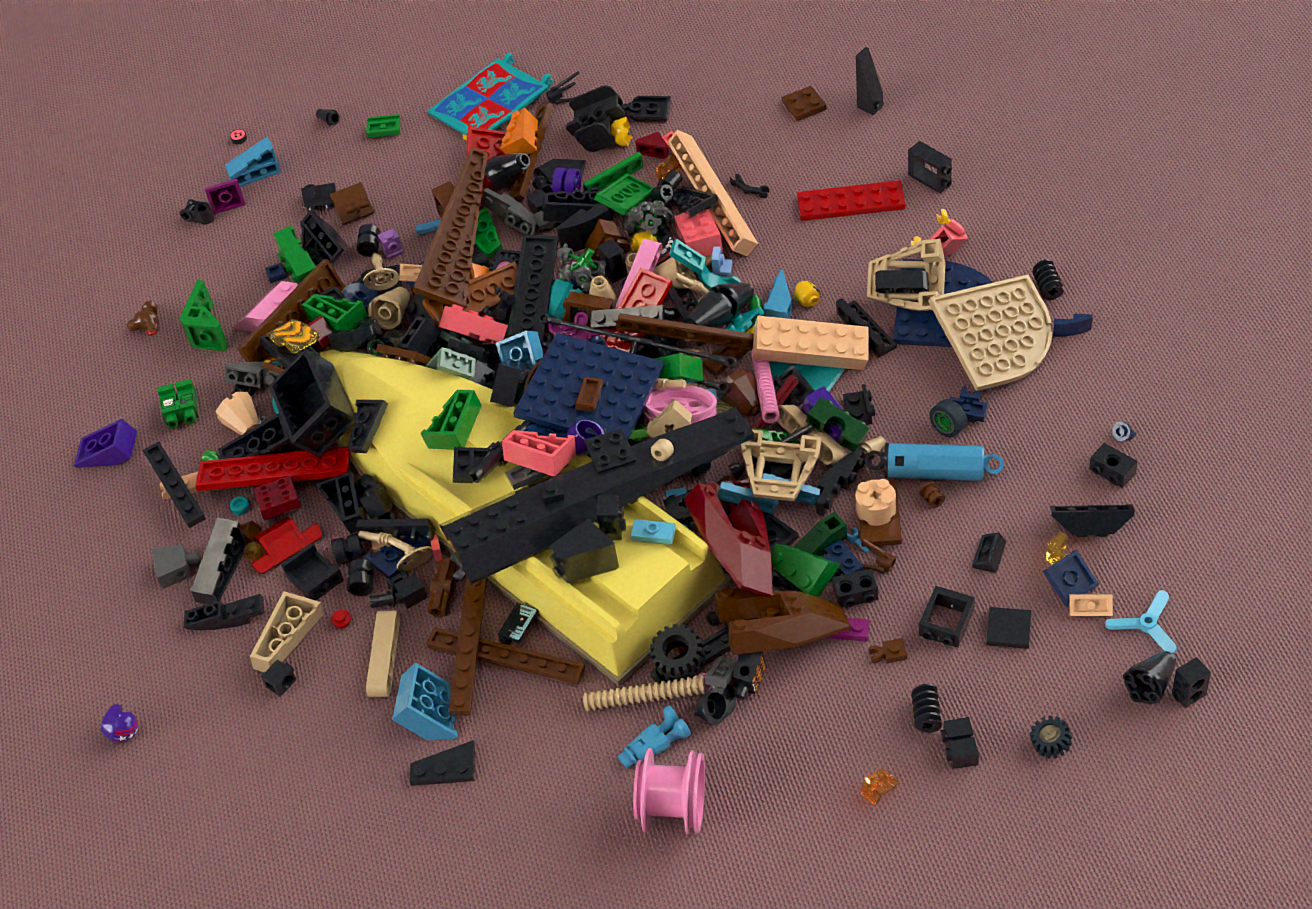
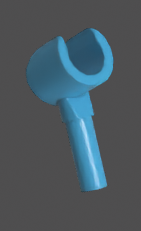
[847,528,869,553]

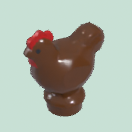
[127,301,159,336]

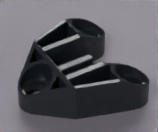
[327,316,383,352]

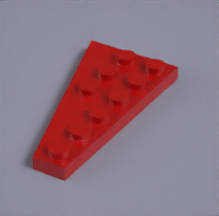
[467,127,506,211]

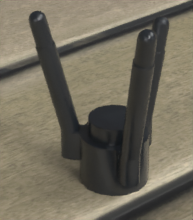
[546,71,580,105]

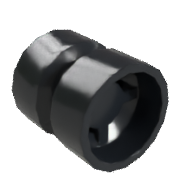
[356,224,381,257]
[331,533,364,564]
[347,559,374,596]

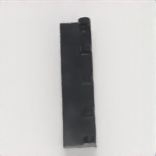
[356,518,436,542]

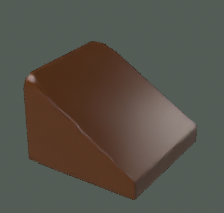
[240,521,261,543]

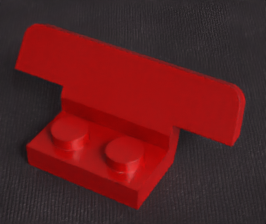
[250,517,322,574]

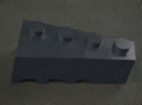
[490,359,532,407]

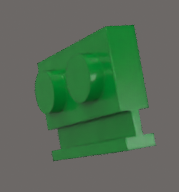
[366,114,401,138]

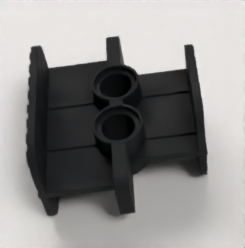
[566,85,625,152]

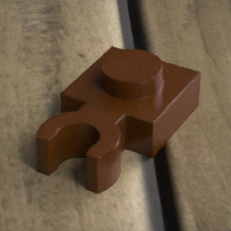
[869,638,907,663]

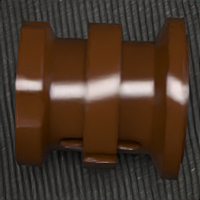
[919,481,945,508]

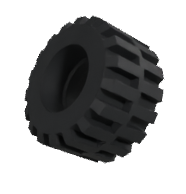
[650,624,705,681]

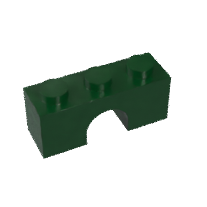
[805,397,869,452]

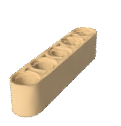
[777,405,847,465]
[366,610,400,697]

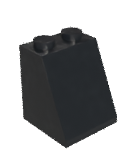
[549,519,619,583]

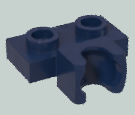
[949,386,988,422]
[823,539,864,582]

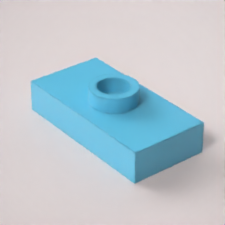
[631,519,676,545]

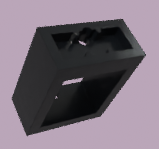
[908,140,952,193]
[919,586,975,648]

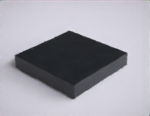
[986,607,1031,649]

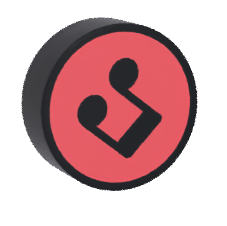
[230,129,247,144]

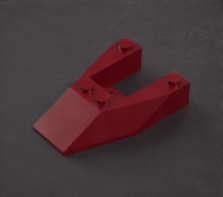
[684,483,773,598]

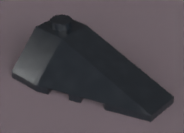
[855,47,884,115]
[218,413,291,459]

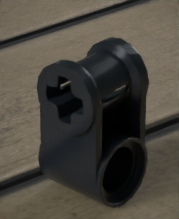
[179,199,214,225]

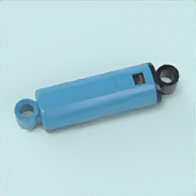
[865,443,1004,481]

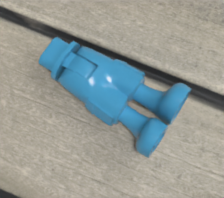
[617,705,691,769]

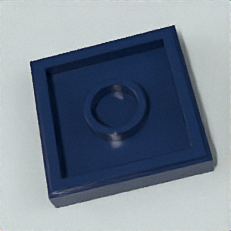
[1042,549,1099,606]

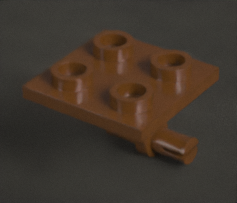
[330,182,375,225]

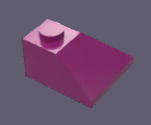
[204,179,246,214]

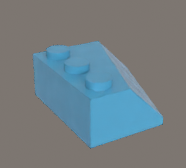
[392,663,458,740]

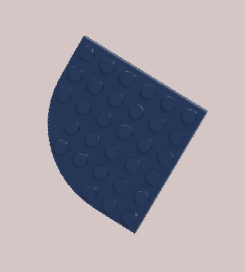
[893,259,994,347]

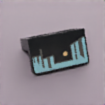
[498,602,538,645]

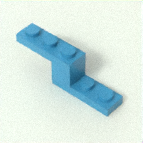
[717,473,820,514]

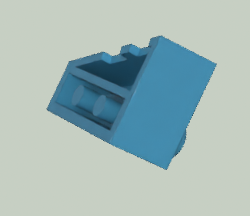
[225,136,281,187]

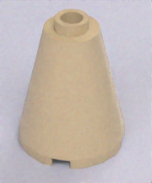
[368,287,410,329]

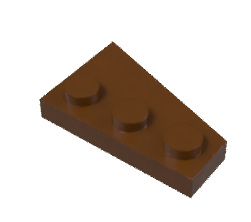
[376,344,432,365]

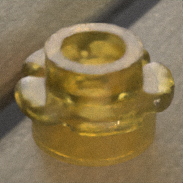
[244,542,264,560]

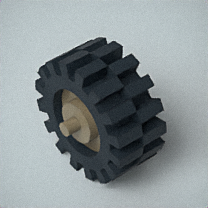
[1030,716,1072,759]

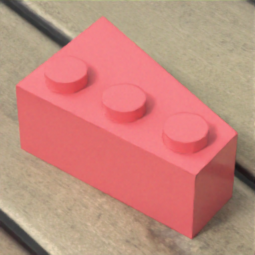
[439,304,508,345]
[502,430,576,477]

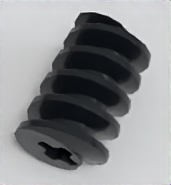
[1032,259,1064,300]
[911,683,942,733]

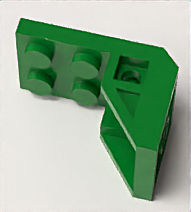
[179,280,229,351]

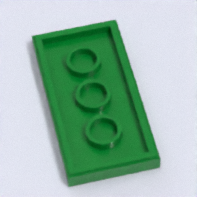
[594,174,654,215]

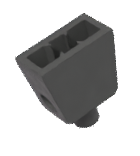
[152,545,201,589]

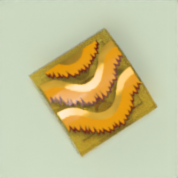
[266,319,321,354]

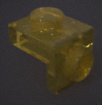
[1046,532,1067,565]

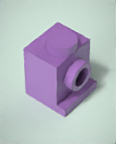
[378,229,404,260]

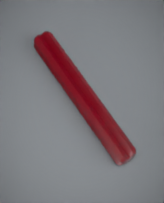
[750,376,799,430]

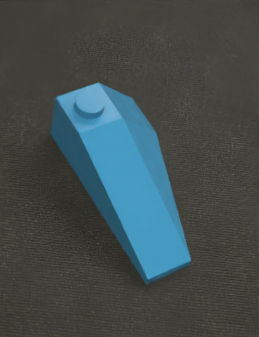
[496,331,543,386]

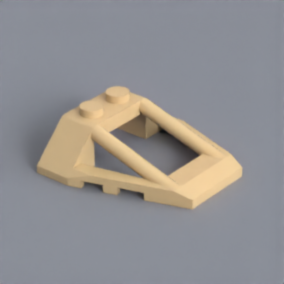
[867,239,945,311]
[741,430,821,501]

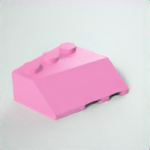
[234,281,298,332]

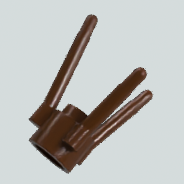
[861,539,896,573]

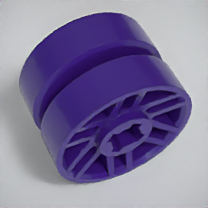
[552,167,581,193]

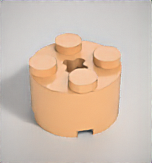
[855,479,896,526]

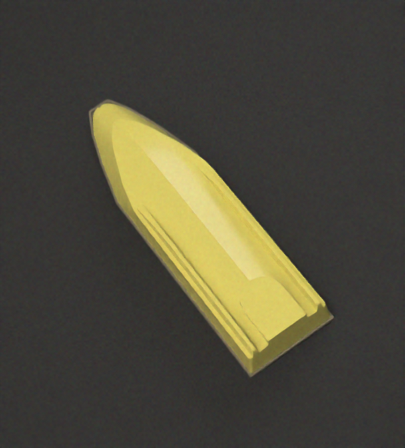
[317,344,732,686]

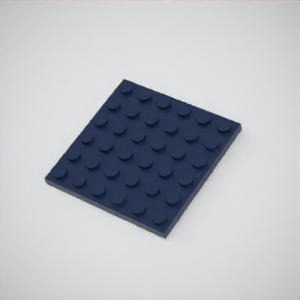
[513,333,664,441]

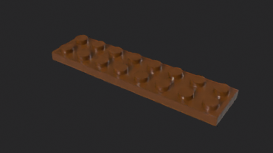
[237,259,345,362]

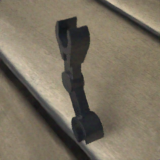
[730,174,769,198]

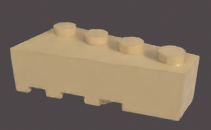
[250,592,323,672]

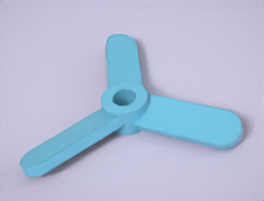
[1105,590,1177,654]

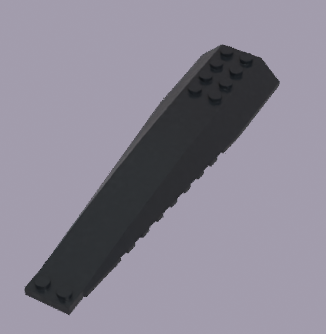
[439,407,755,584]

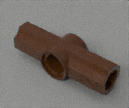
[428,559,457,617]

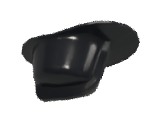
[694,684,736,725]

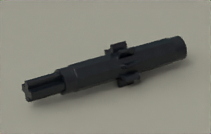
[469,420,535,483]

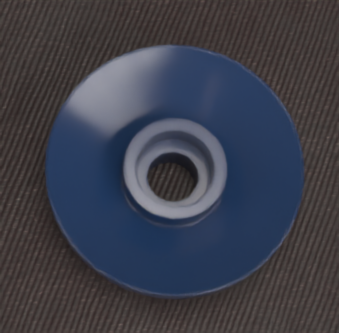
[343,283,379,308]
[527,424,566,438]

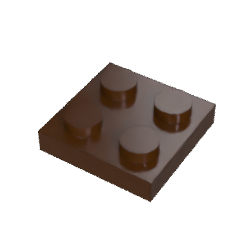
[781,86,827,121]

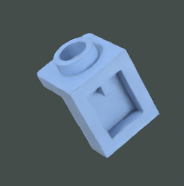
[711,247,733,275]

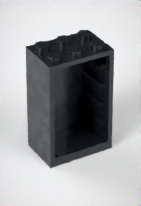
[269,348,355,458]

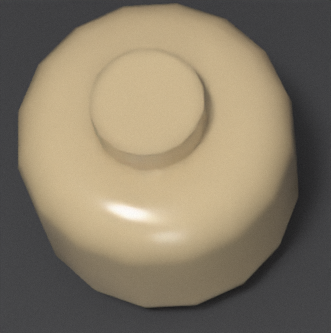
[651,439,674,461]

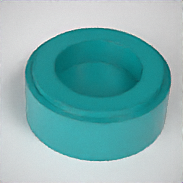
[230,496,250,516]

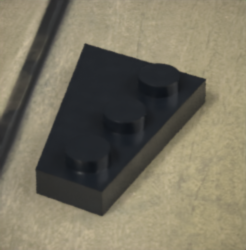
[409,740,475,786]

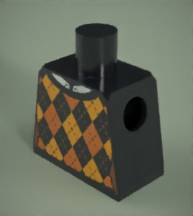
[732,651,767,700]

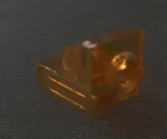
[860,768,898,805]

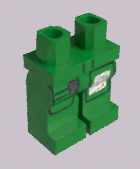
[157,379,199,429]

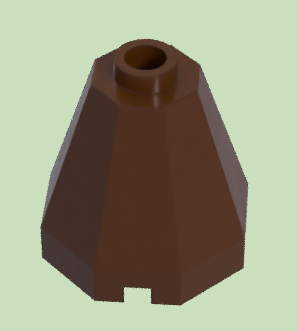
[717,369,761,417]

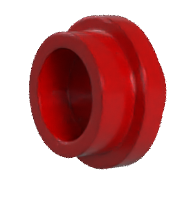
[331,610,351,629]

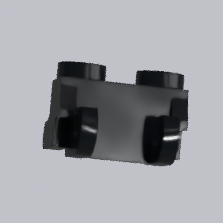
[482,286,515,322]

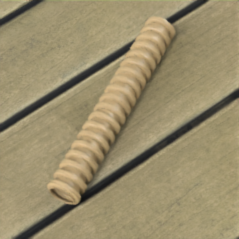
[583,675,707,711]

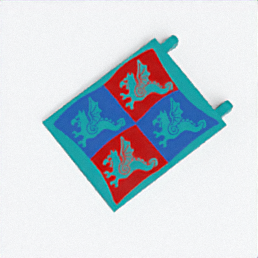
[427,52,553,135]

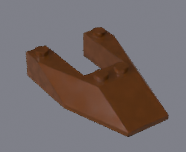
[715,588,851,655]

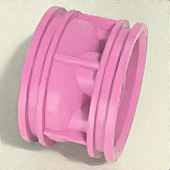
[643,385,717,441]

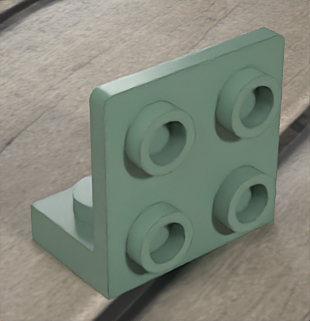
[426,347,476,381]

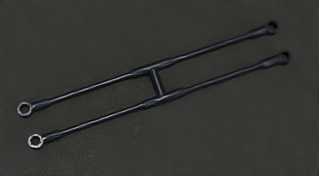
[538,313,738,394]

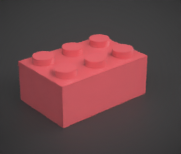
[674,209,723,257]

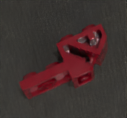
[253,476,301,521]

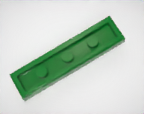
[583,152,643,191]

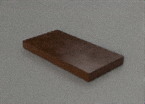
[857,479,902,547]

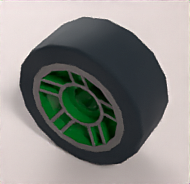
[929,399,967,437]

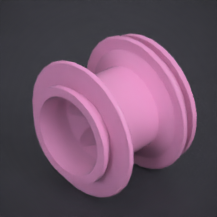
[633,748,705,835]

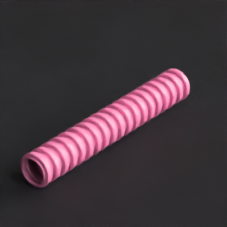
[751,349,779,423]

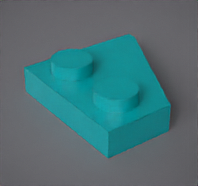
[724,307,764,332]

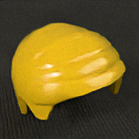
[610,117,632,147]

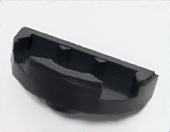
[358,474,386,492]

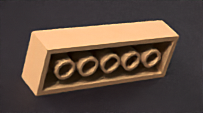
[753,316,868,370]

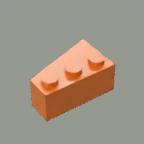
[500,108,538,155]

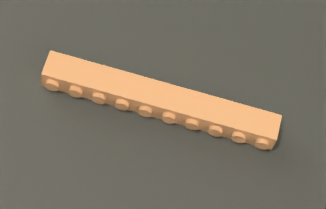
[667,130,758,256]

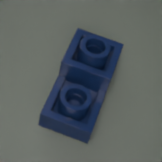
[1053,314,1093,337]

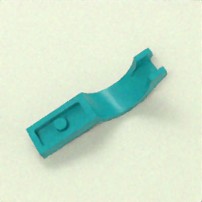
[669,239,741,289]

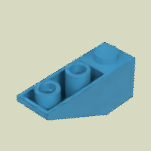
[763,270,792,319]

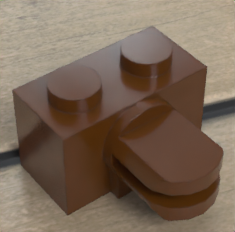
[585,219,630,261]

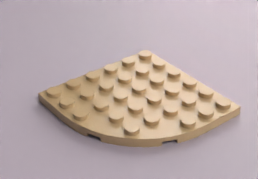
[929,275,1052,391]

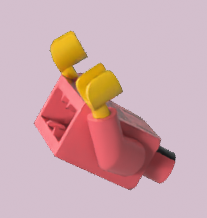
[911,209,968,256]

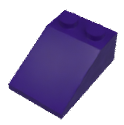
[74,419,137,467]

